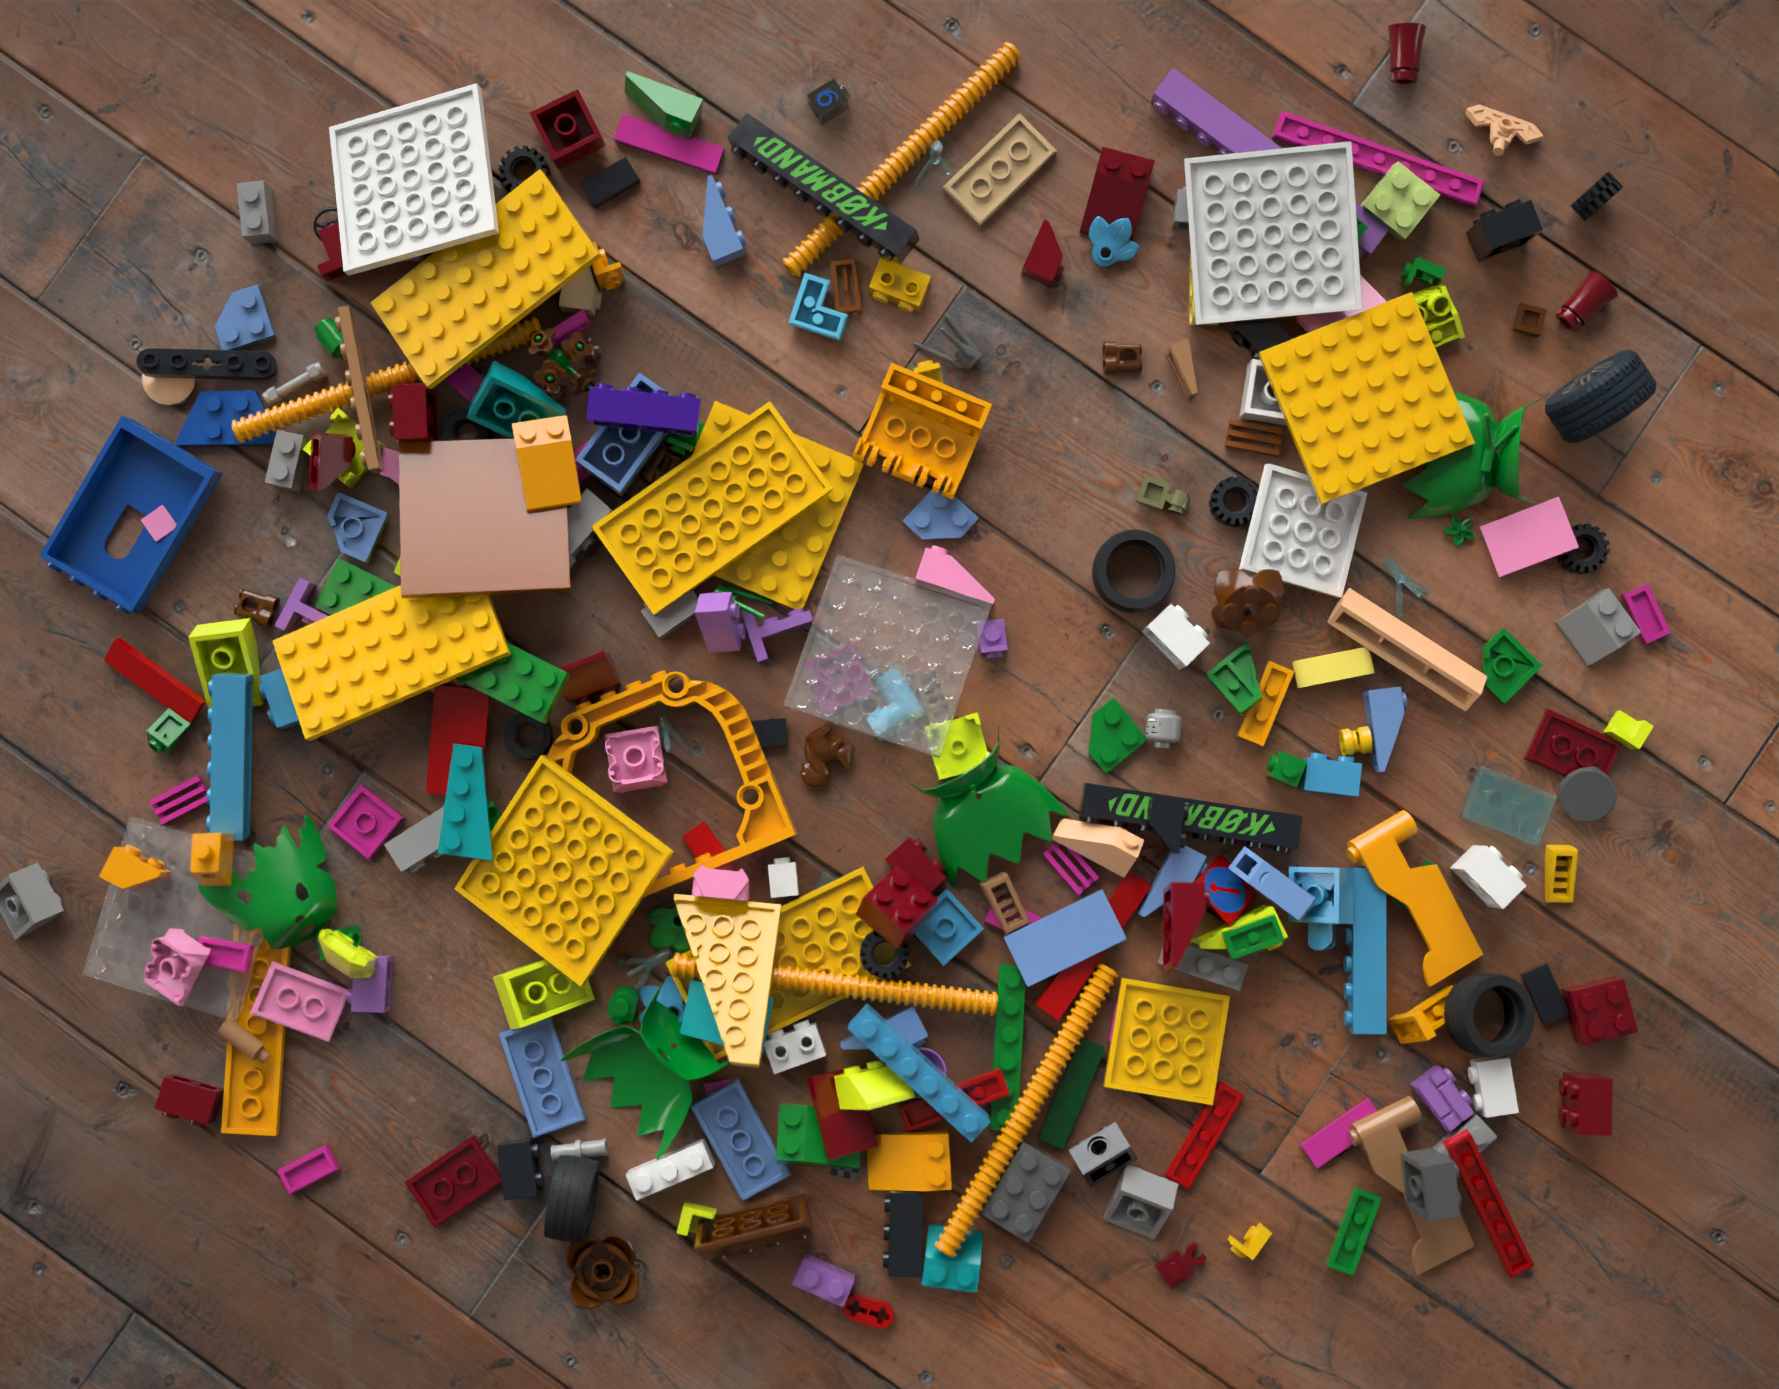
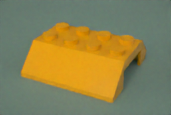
[852,362,992,500]

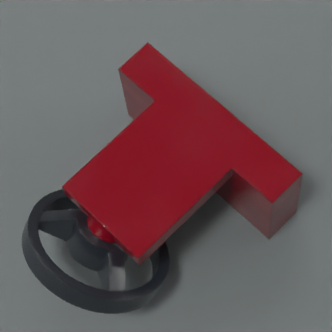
[313,207,346,282]

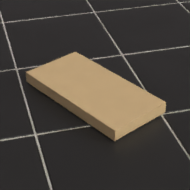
[943,113,1057,227]

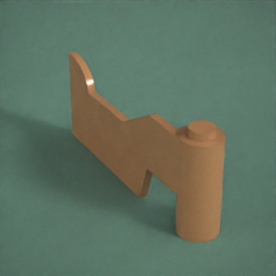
[1348,1096,1475,1275]

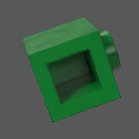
[1266,751,1307,788]

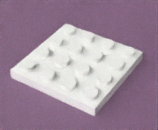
[1239,464,1367,598]

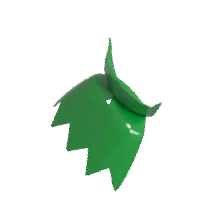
[1402,391,1541,519]
[908,727,1069,888]
[560,984,730,1160]

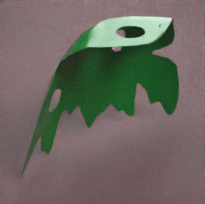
[198,815,338,949]

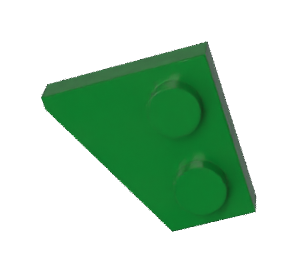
[1206,641,1262,716]

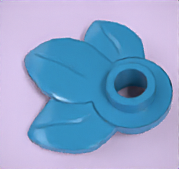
[1089,216,1140,267]
[638,976,685,1023]

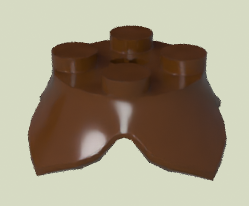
[1211,569,1284,637]
[565,1234,639,1309]

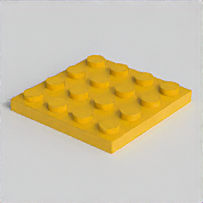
[1103,977,1230,1105]

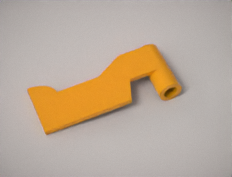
[1346,810,1484,987]

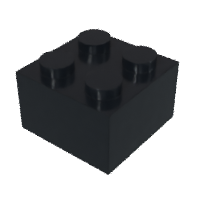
[1466,199,1543,262]

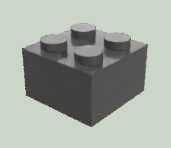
[1401,1148,1462,1222]

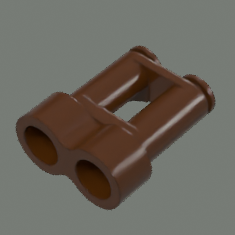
[1102,341,1143,374]
[640,446,684,485]
[234,589,280,628]

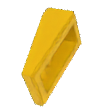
[1545,844,1578,903]

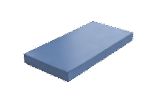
[1004,890,1127,987]
[499,1016,586,1138]
[690,1078,791,1202]

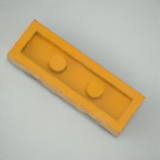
[1237,661,1295,747]

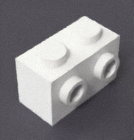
[764,1019,827,1074]
[1468,1056,1519,1118]

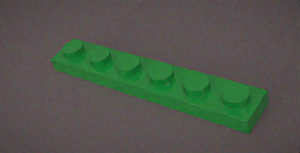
[989,964,1026,1130]

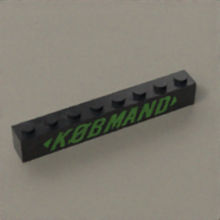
[727,113,920,265]
[1078,783,1303,853]

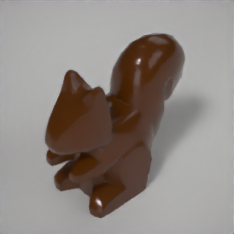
[800,722,855,788]

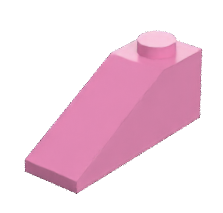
[915,545,995,607]

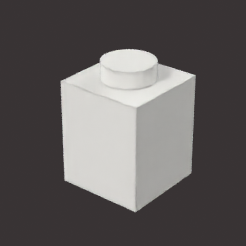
[768,857,799,898]

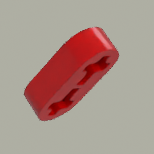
[843,1293,894,1328]

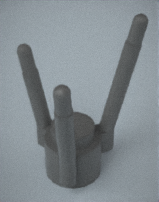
[913,314,982,371]

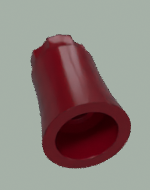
[1388,22,1426,84]
[1555,270,1618,332]

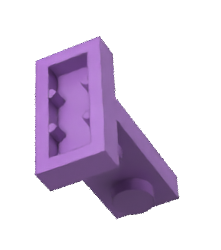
[275,578,329,633]
[741,608,814,664]

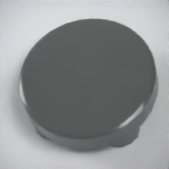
[1559,766,1617,822]

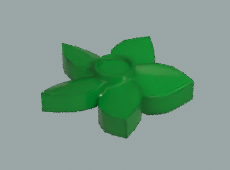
[1443,514,1475,547]

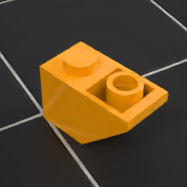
[99,844,172,889]

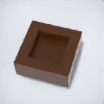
[1511,303,1547,338]

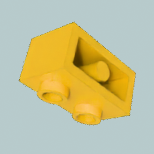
[869,257,931,313]

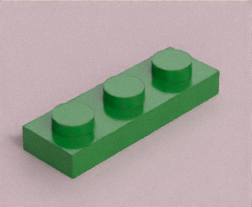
[1326,1186,1382,1276]

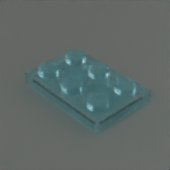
[1459,766,1557,846]

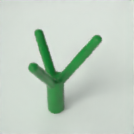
[1480,413,1518,472]

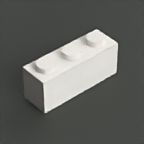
[626,1138,715,1200]

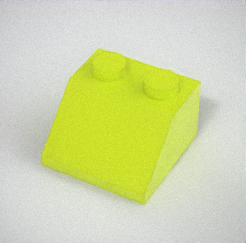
[834,1060,915,1110]

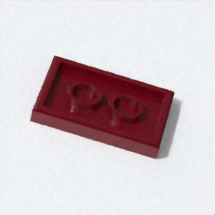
[1524,709,1623,777]
[807,1065,878,1160]
[404,1134,502,1228]

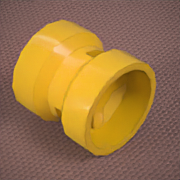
[1339,726,1372,756]

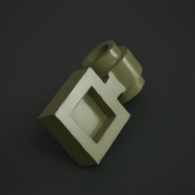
[1136,475,1191,516]

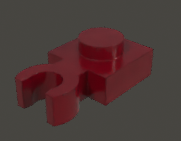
[1155,1242,1207,1290]

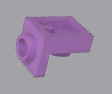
[977,619,1008,659]

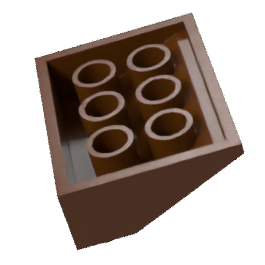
[694,1193,813,1261]

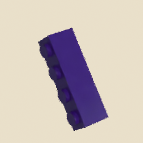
[586,383,701,436]

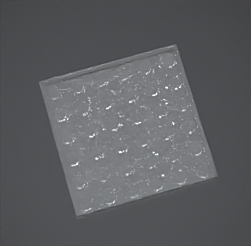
[783,554,992,758]
[82,816,263,1021]

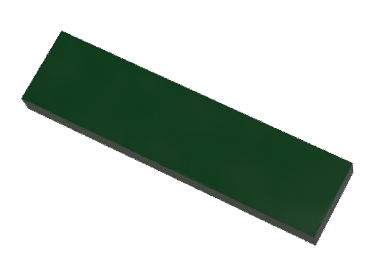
[1037,1038,1106,1149]

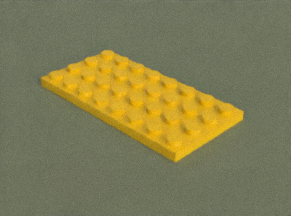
[370,169,602,389]
[591,401,833,616]
[272,585,511,741]
[665,866,911,1060]

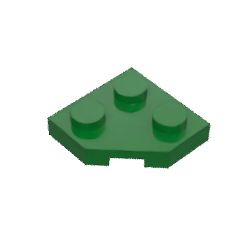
[1482,627,1543,705]
[1088,697,1147,774]

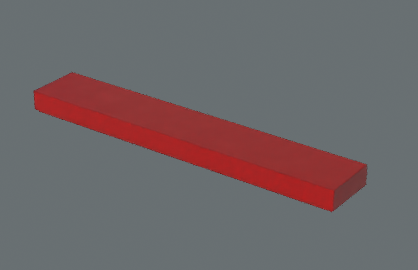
[1035,870,1152,1021]
[1442,1129,1535,1279]

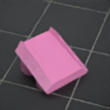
[604,726,667,793]
[692,865,750,901]
[144,928,211,1006]

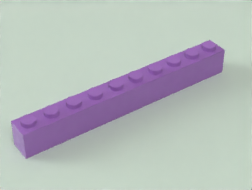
[1151,68,1390,260]

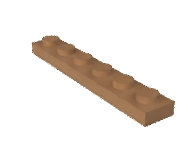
[335,306,384,473]

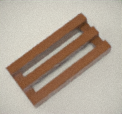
[830,258,862,315]
[1225,419,1284,457]

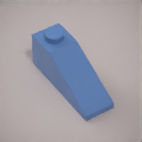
[1363,687,1407,773]
[1137,846,1207,917]
[840,1004,928,1049]

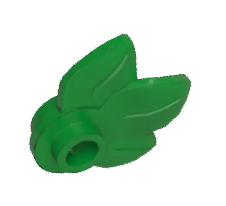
[647,906,690,954]

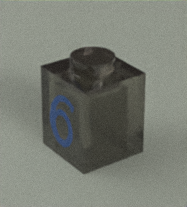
[807,78,850,125]

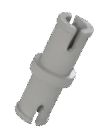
[551,1138,609,1163]

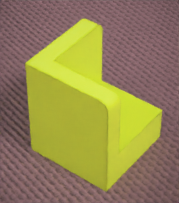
[1603,711,1654,750]
[677,1201,717,1236]

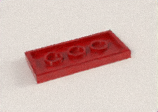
[426,685,490,795]

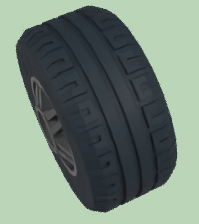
[1545,350,1656,443]

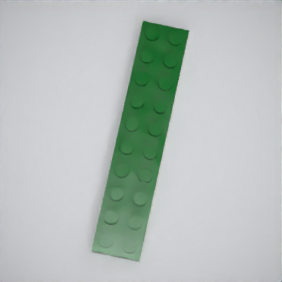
[314,558,570,724]

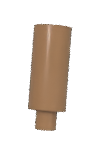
[217,1017,270,1063]

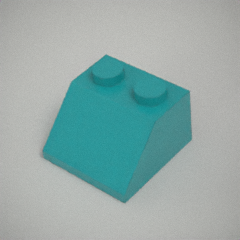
[921,1223,983,1293]

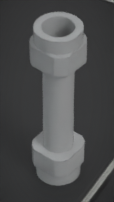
[262,361,327,407]

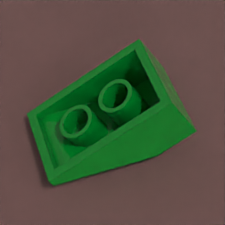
[776,1104,860,1169]

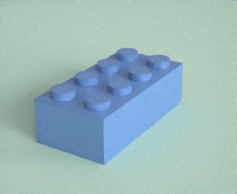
[575,372,671,497]

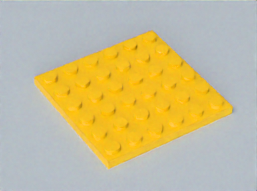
[1258,292,1475,505]
[692,401,864,610]
[454,755,674,987]

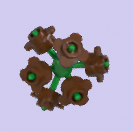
[528,328,602,402]

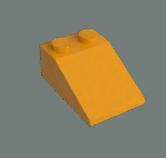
[512,415,582,512]
[867,1129,952,1191]

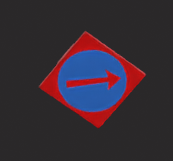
[1194,854,1257,926]

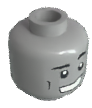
[1145,709,1182,749]

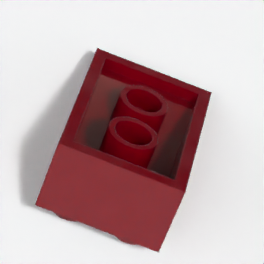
[1079,147,1155,241]
[1163,882,1210,972]

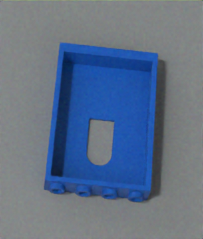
[39,415,224,614]

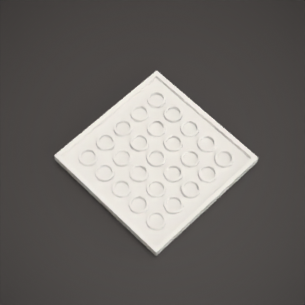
[329,83,499,276]
[1184,141,1362,325]

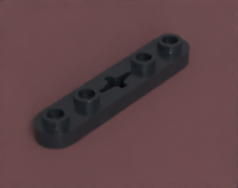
[136,348,277,380]

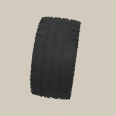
[1092,530,1175,613]
[1444,973,1535,1057]
[544,1155,600,1243]

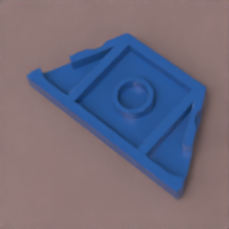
[176,390,276,447]

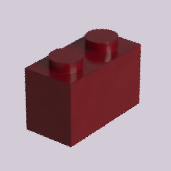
[885,837,946,892]
[154,1074,224,1127]

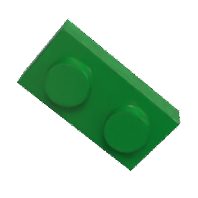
[1221,914,1285,960]

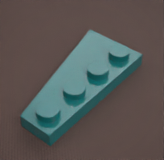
[437,744,494,861]

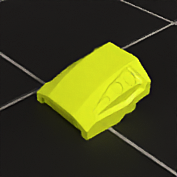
[1413,284,1465,348]
[318,929,377,979]

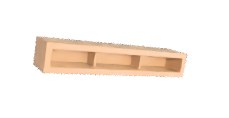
[1327,588,1487,712]

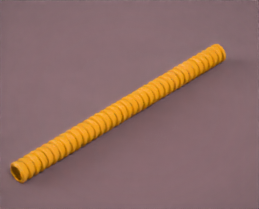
[782,42,1022,277]
[231,316,542,444]
[672,953,998,1016]
[934,963,1119,1257]

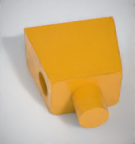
[190,833,234,886]

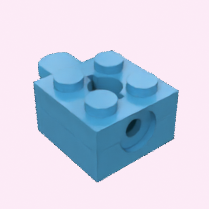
[1288,867,1354,951]

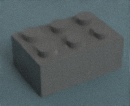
[980,1138,1071,1243]

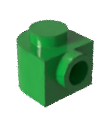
[606,985,640,1025]

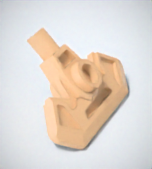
[1465,105,1543,156]

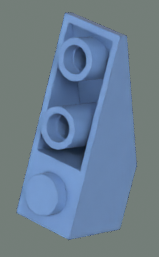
[703,175,746,267]
[1229,846,1317,922]

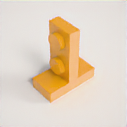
[1387,985,1453,1044]

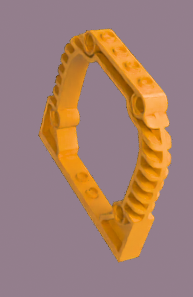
[547,670,797,897]

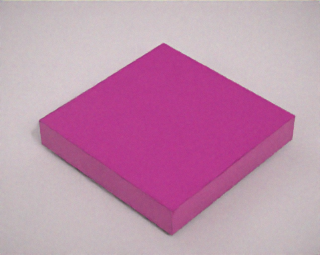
[327,784,405,860]

